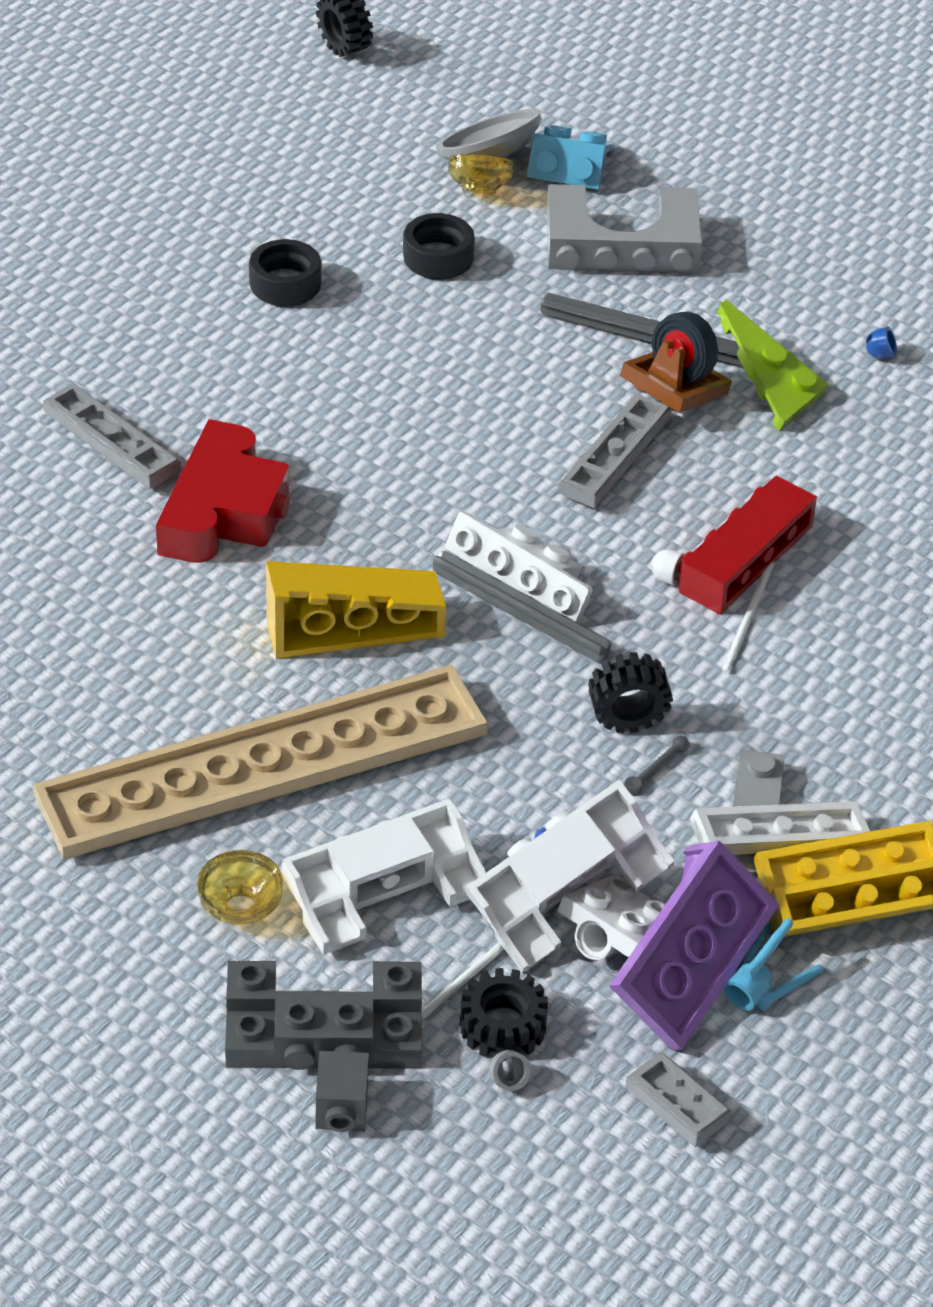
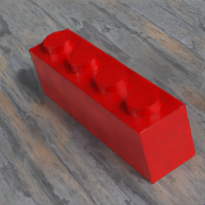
[678,475,817,615]

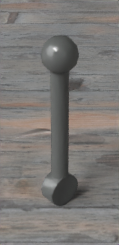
[624,735,690,796]

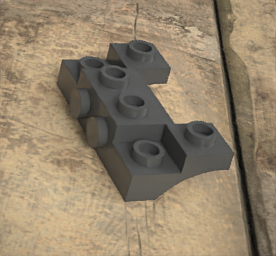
[225,961,422,1070]

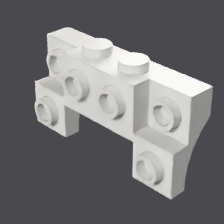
[467,780,675,973]
[282,799,487,955]

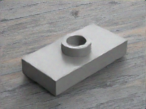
[626,1051,732,1148]

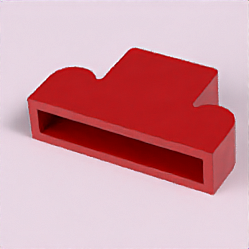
[156,419,290,563]

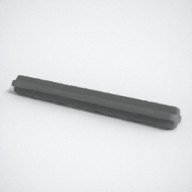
[540,292,743,367]

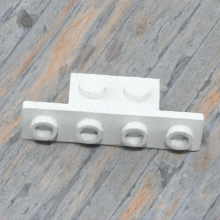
[445,512,593,623]

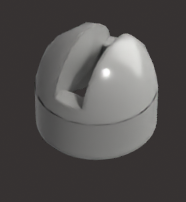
[489,1050,531,1091]

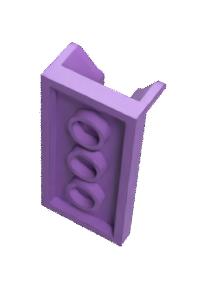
[609,841,780,1050]

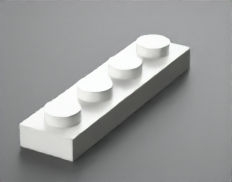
[689,801,870,855]

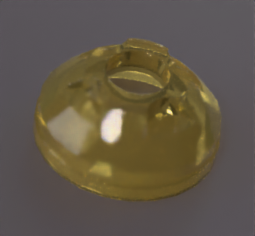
[447,154,515,194]
[197,850,283,925]

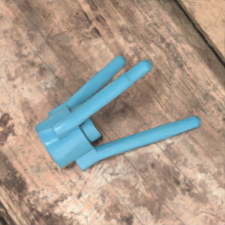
[723,918,824,1011]

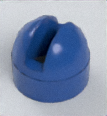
[866,326,897,359]

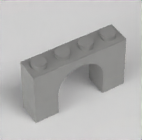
[546,184,702,273]

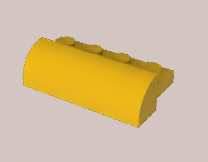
[753,820,933,937]

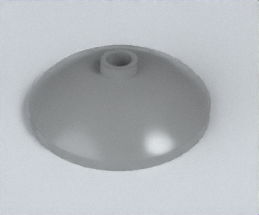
[436,109,542,168]

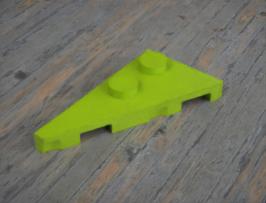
[717,299,829,431]

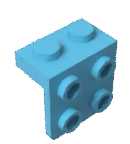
[527,125,615,189]

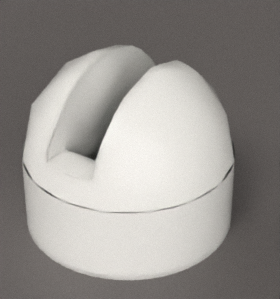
[652,550,685,586]

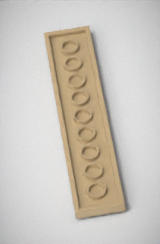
[33,664,488,860]

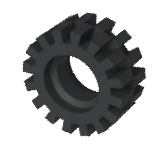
[316,0,374,57]
[588,652,673,733]
[460,968,548,1061]

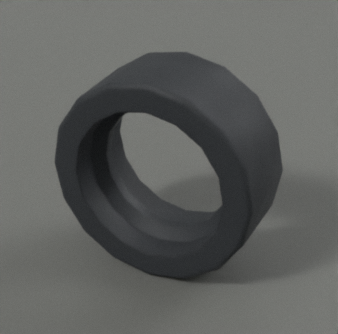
[403,213,475,279]
[249,239,322,307]

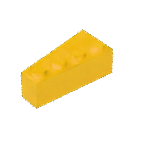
[266,561,446,659]

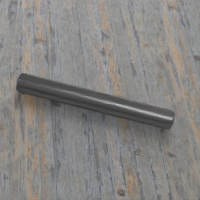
[432,551,612,663]

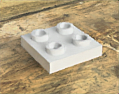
[557,875,665,960]

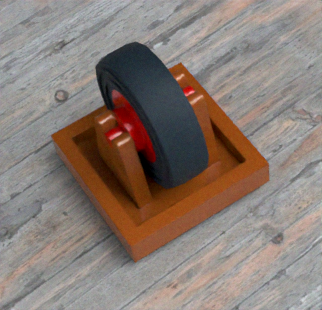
[620,311,732,413]

